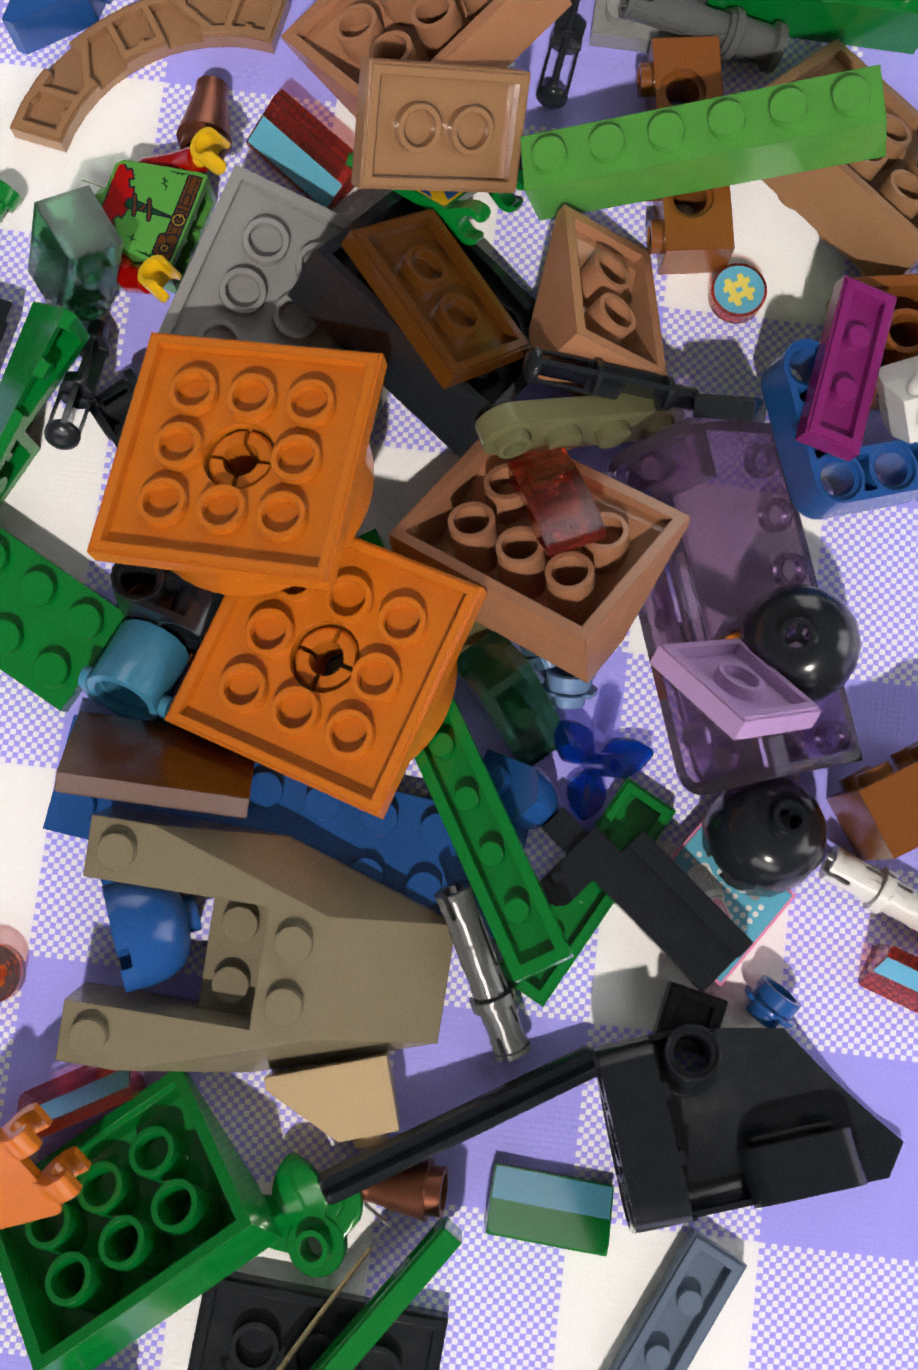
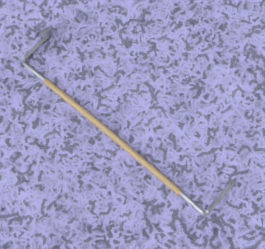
[276,1202,389,1370]

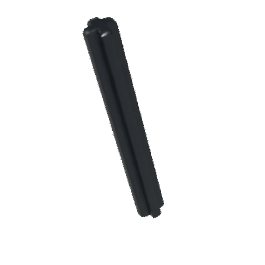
[317,1045,596,1205]

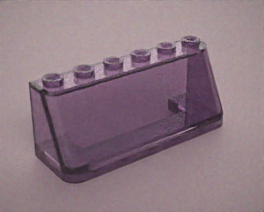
[607,418,863,795]

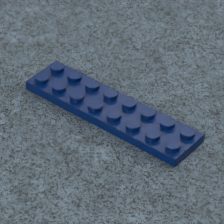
[43,714,529,938]

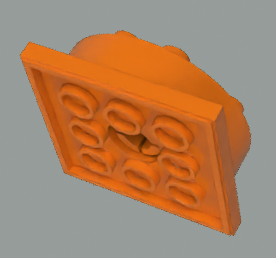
[87,332,387,596]
[164,536,487,820]

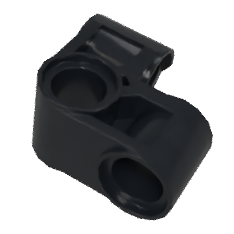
[110,563,225,650]

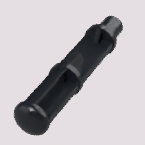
[535,0,587,109]
[44,319,110,450]
[522,347,699,412]

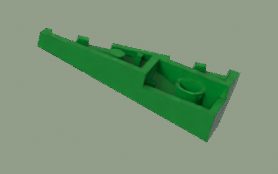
[0,301,91,507]

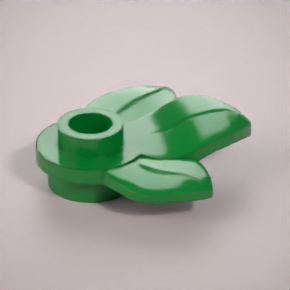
[263,1152,363,1278]

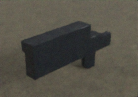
[539,808,754,992]

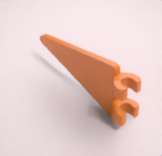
[0,1102,91,1229]

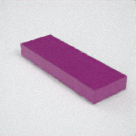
[795,275,897,462]

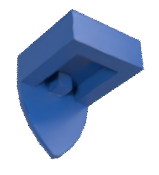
[483,749,559,830]

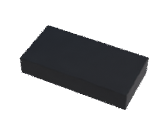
[693,393,766,422]

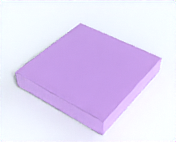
[650,638,822,740]

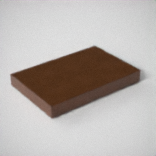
[341,208,532,390]
[54,711,255,818]

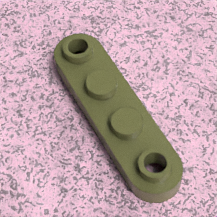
[475,393,685,459]

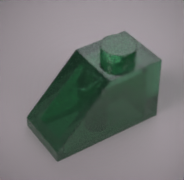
[457,631,571,766]

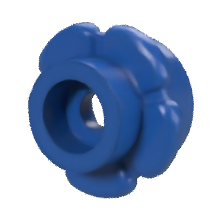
[744,975,801,1028]

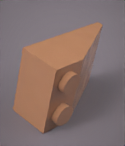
[529,204,667,396]

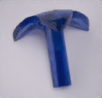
[554,720,654,821]

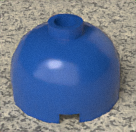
[100,879,202,994]

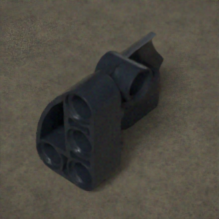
[592,1024,904,1234]

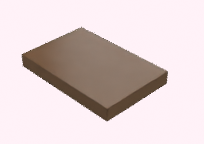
[351,57,531,193]

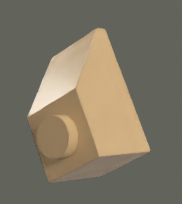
[264,1051,401,1149]

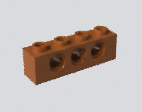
[636,36,735,275]

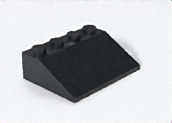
[287,191,536,458]

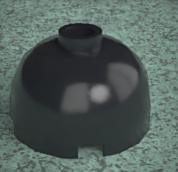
[740,583,862,702]
[702,774,827,897]

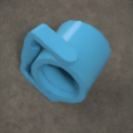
[78,619,189,724]

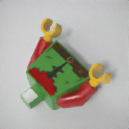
[71,127,231,303]

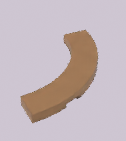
[9,0,291,153]

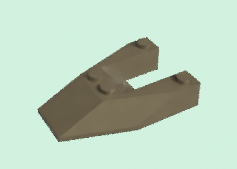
[55,806,453,1073]

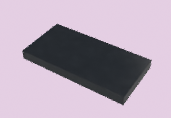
[187,1271,448,1370]

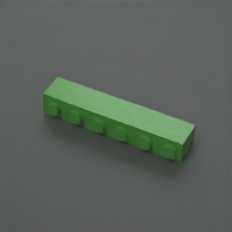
[520,64,887,221]

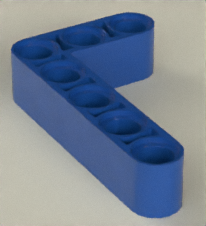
[761,339,918,520]

